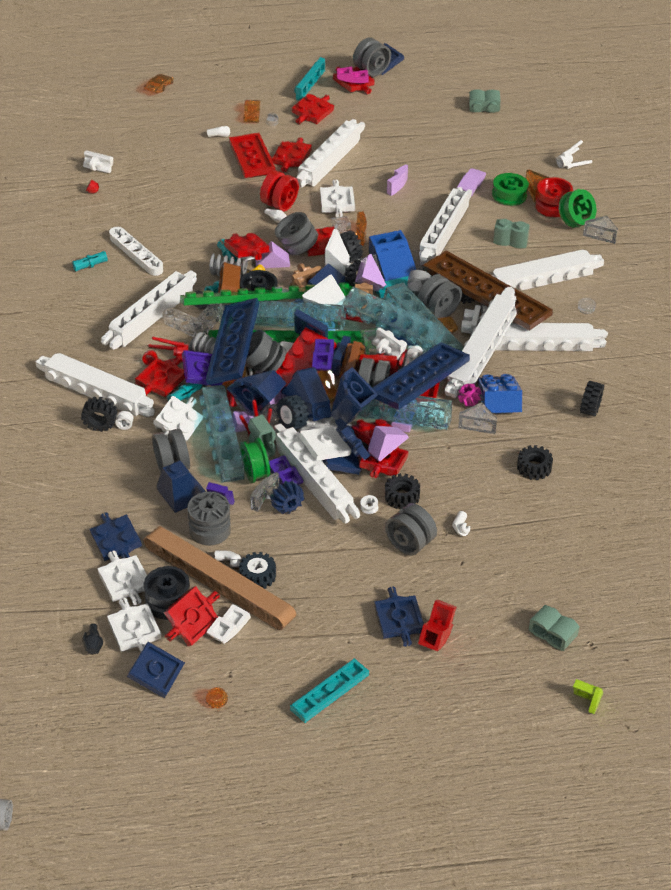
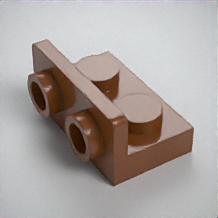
[339,341,366,379]

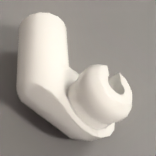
[207,126,230,137]
[452,511,470,536]
[215,551,242,568]

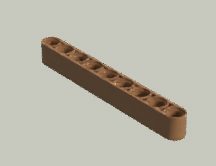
[143,526,297,630]

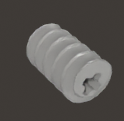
[209,253,248,278]
[189,332,216,354]

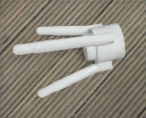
[556,140,592,169]

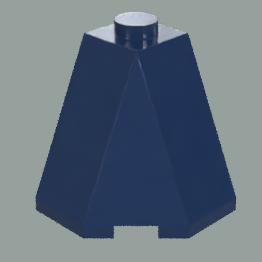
[281,367,331,421]
[330,367,378,425]
[227,370,287,416]
[156,460,206,513]

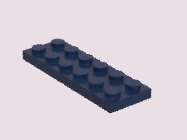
[206,298,260,385]
[372,342,470,410]

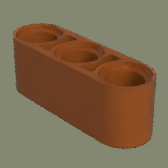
[218,262,241,293]

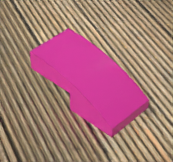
[337,66,369,83]

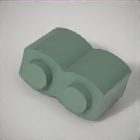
[469,89,500,113]
[493,219,530,248]
[248,414,276,458]
[528,605,580,651]

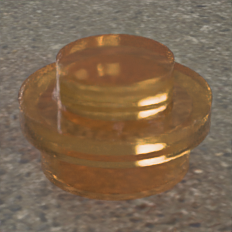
[206,687,228,709]

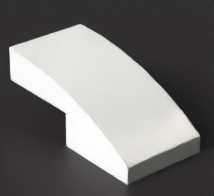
[207,604,251,644]

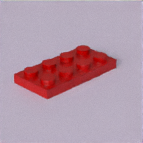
[229,133,276,178]
[276,327,337,391]

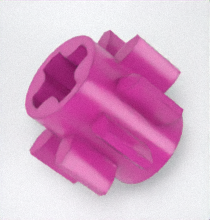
[458,384,482,406]

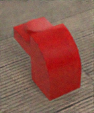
[418,599,457,651]

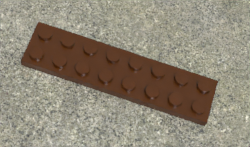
[423,250,553,331]

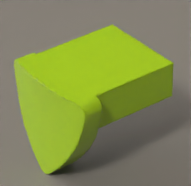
[573,679,603,714]

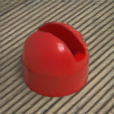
[86,179,99,194]
[142,350,158,366]

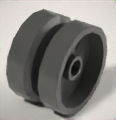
[353,37,391,76]
[275,212,318,255]
[417,274,462,320]
[359,358,390,400]
[152,428,190,473]
[385,503,437,556]

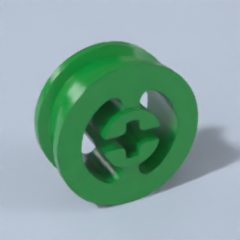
[492,173,529,206]
[559,189,597,228]
[240,438,270,483]

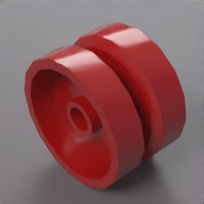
[260,170,299,212]
[535,177,573,217]

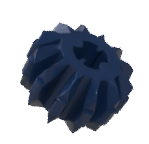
[270,480,305,514]

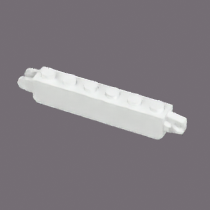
[297,119,365,187]
[419,187,472,265]
[492,250,604,291]
[101,271,197,350]
[445,287,517,398]
[495,323,608,351]
[36,353,155,417]
[274,423,360,524]

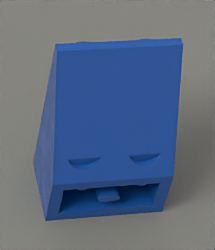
[369,230,417,281]
[477,374,522,413]

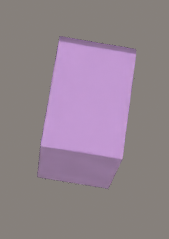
[255,241,290,268]
[355,254,386,292]
[368,426,409,462]

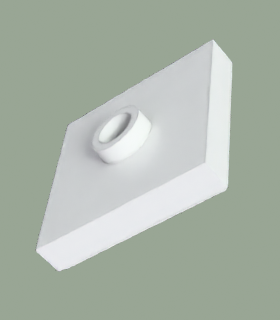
[299,426,351,461]

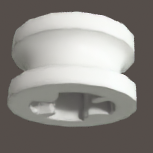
[115,411,133,430]
[360,495,378,514]

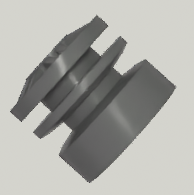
[245,330,286,374]
[188,492,231,545]

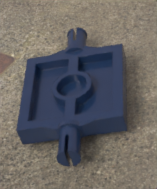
[335,417,370,460]
[90,512,142,561]
[374,586,424,647]

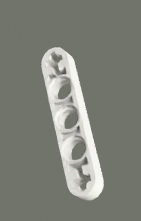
[109,227,163,276]

